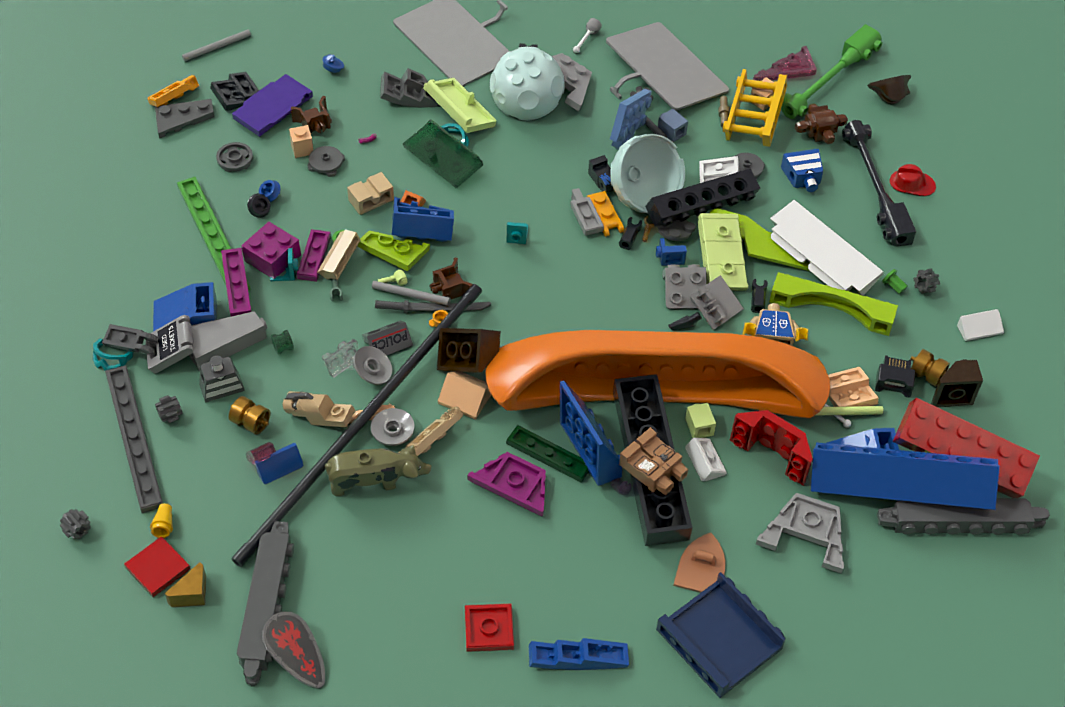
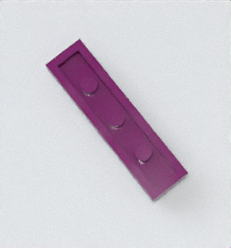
[221,248,251,317]

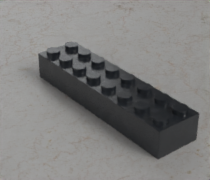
[613,374,692,546]

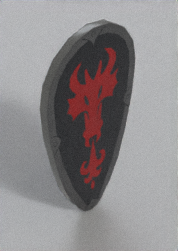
[262,612,325,688]

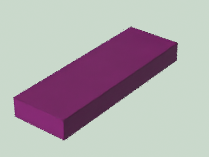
[297,229,331,282]

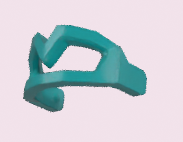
[434,123,469,155]
[93,338,133,371]

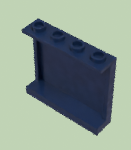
[656,572,786,698]

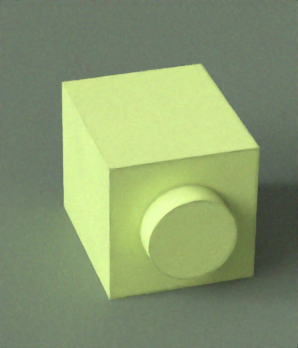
[685,403,716,438]

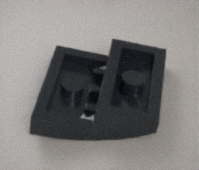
[210,72,259,111]

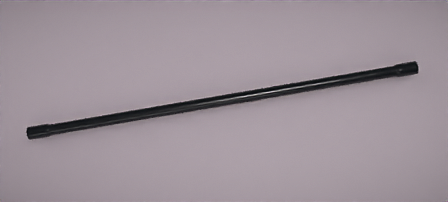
[231,284,482,567]

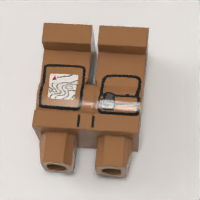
[619,427,688,495]

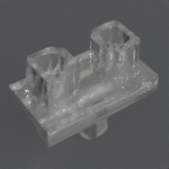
[322,339,359,378]

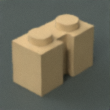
[347,172,394,215]

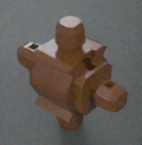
[795,104,848,144]

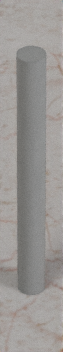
[182,29,251,62]
[372,281,451,306]

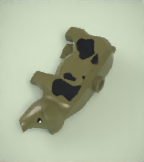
[325,445,431,496]

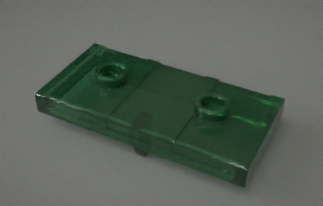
[403,120,483,188]

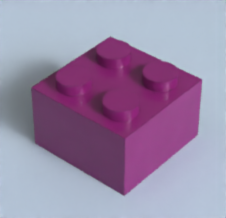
[241,221,301,279]

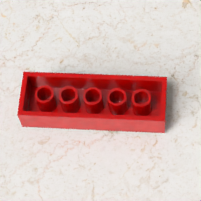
[893,398,1040,498]

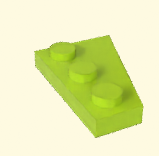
[357,230,430,272]

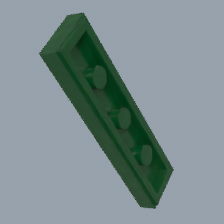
[506,425,589,483]

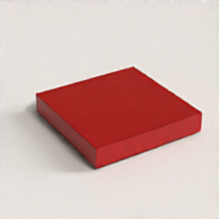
[124,536,190,597]
[465,603,514,652]

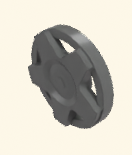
[216,142,253,172]

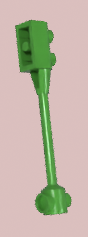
[781,24,882,119]

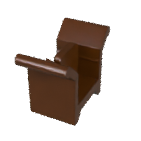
[291,96,332,134]
[429,257,472,300]

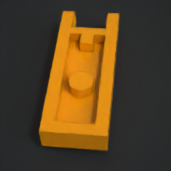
[587,191,624,237]

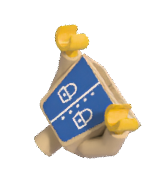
[742,303,808,346]

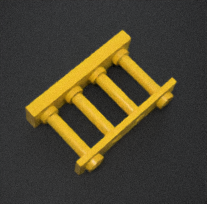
[723,69,787,147]

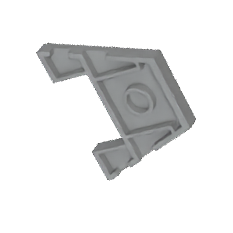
[552,53,592,111]
[756,493,844,573]

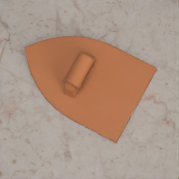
[673,533,725,593]

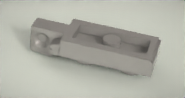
[570,188,604,236]

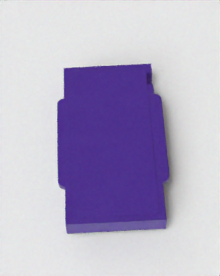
[232,74,313,137]

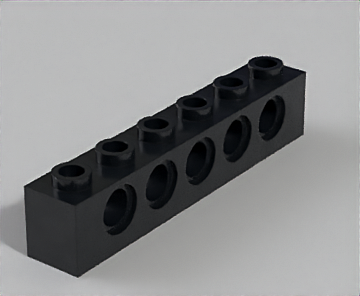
[645,168,760,227]

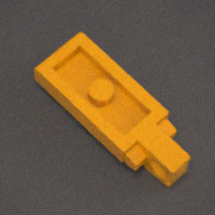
[147,75,199,107]

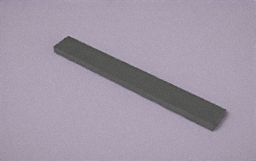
[105,365,163,513]

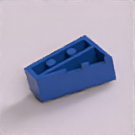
[392,197,454,242]

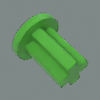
[882,269,908,294]

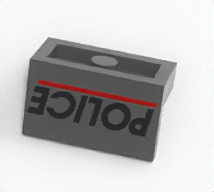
[362,320,413,356]

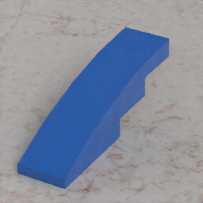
[529,638,629,670]

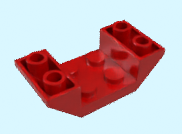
[730,410,813,486]

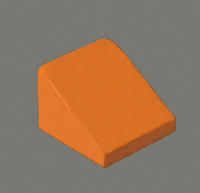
[400,190,426,207]

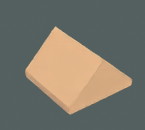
[438,371,491,420]

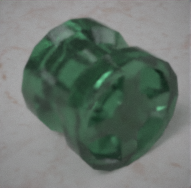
[271,330,294,355]

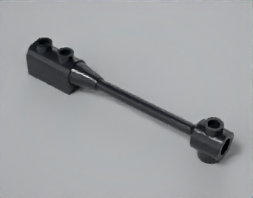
[842,120,916,246]

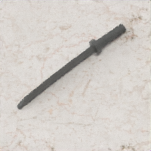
[375,300,491,313]

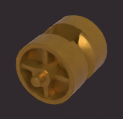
[910,349,950,387]
[229,396,271,435]

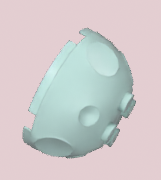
[490,47,565,120]
[611,134,685,213]

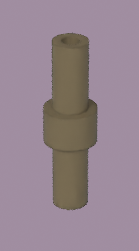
[718,96,730,127]

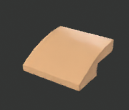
[828,367,879,407]

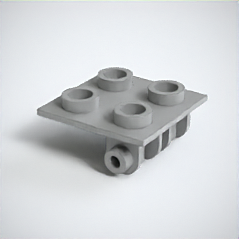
[690,275,744,330]

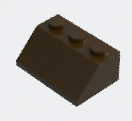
[437,328,501,373]

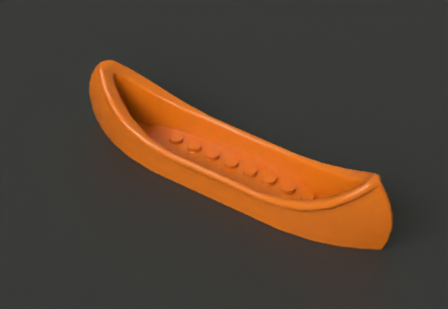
[485,330,830,418]

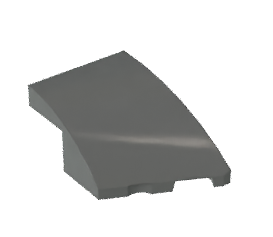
[380,68,439,108]

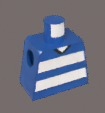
[781,149,823,192]

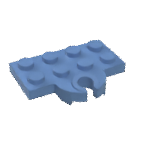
[610,89,652,150]

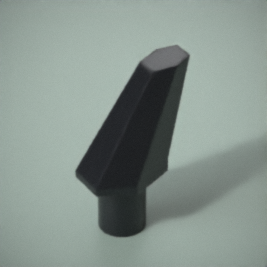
[668,312,702,330]

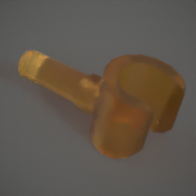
[642,216,654,242]

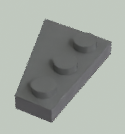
[155,99,214,138]

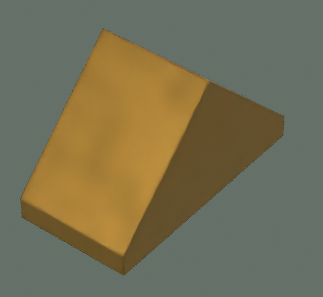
[165,562,206,607]

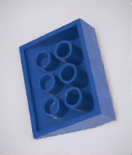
[560,380,622,486]

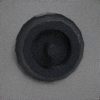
[247,193,271,218]

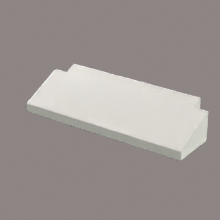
[770,200,884,296]

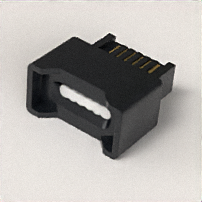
[875,355,916,398]

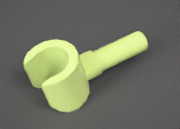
[378,270,408,286]

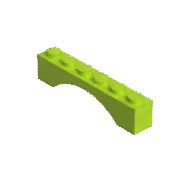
[769,272,898,336]

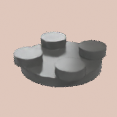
[307,146,345,177]
[735,153,765,180]
[657,220,696,241]

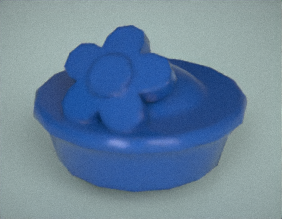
[322,54,344,73]
[259,180,281,202]

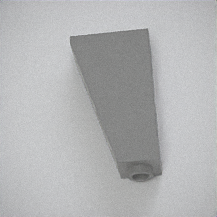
[189,311,267,371]

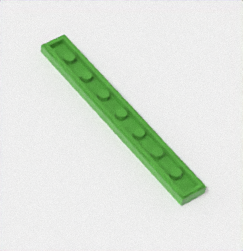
[177,177,251,291]

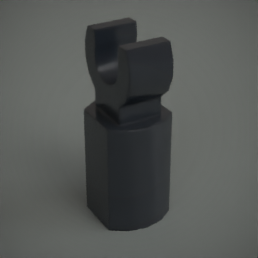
[619,217,642,250]
[751,279,768,313]

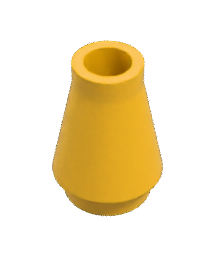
[150,503,173,538]

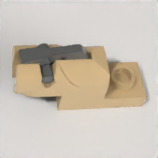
[283,391,355,427]

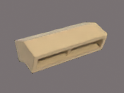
[317,230,360,280]

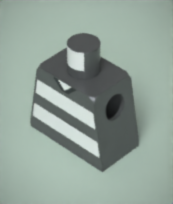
[199,356,245,403]

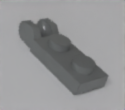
[102,324,159,354]

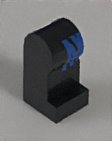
[588,155,614,193]

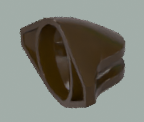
[867,75,911,104]

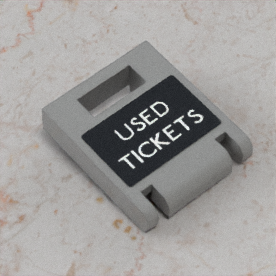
[146,315,193,374]

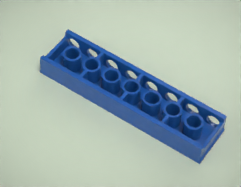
[811,442,1000,510]

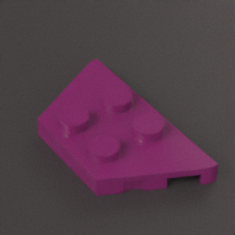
[467,452,546,516]

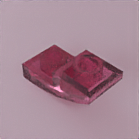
[246,442,276,464]

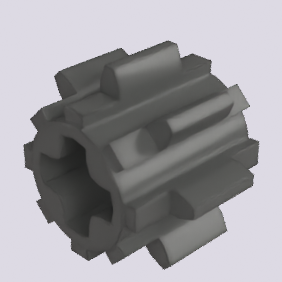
[913,268,940,294]
[155,395,183,423]
[60,509,91,539]

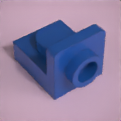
[656,238,687,266]

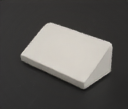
[957,309,1004,341]
[685,437,727,481]

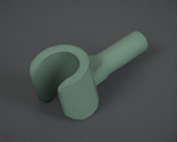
[330,279,343,301]

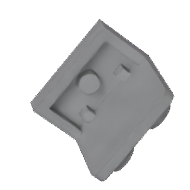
[663,264,706,309]

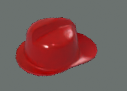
[889,164,936,196]

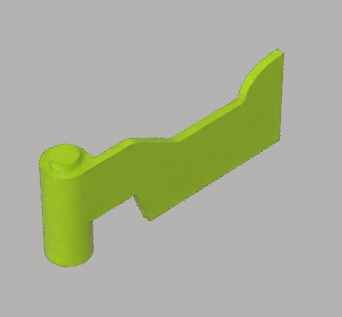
[709,209,810,271]

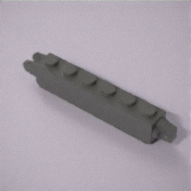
[877,498,1050,535]
[237,521,294,687]

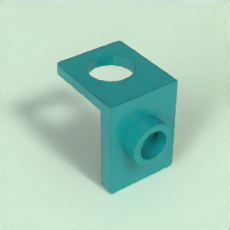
[506,222,528,244]
[270,248,298,282]

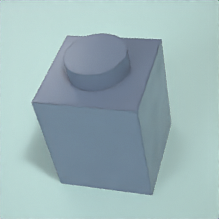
[658,109,688,142]

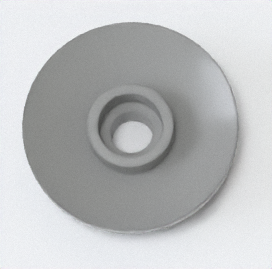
[353,346,392,385]
[371,408,415,446]

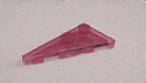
[753,46,817,81]

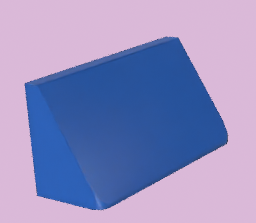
[255,443,303,484]

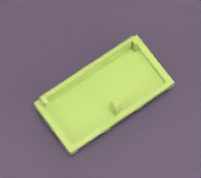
[423,78,497,133]
[698,213,748,291]

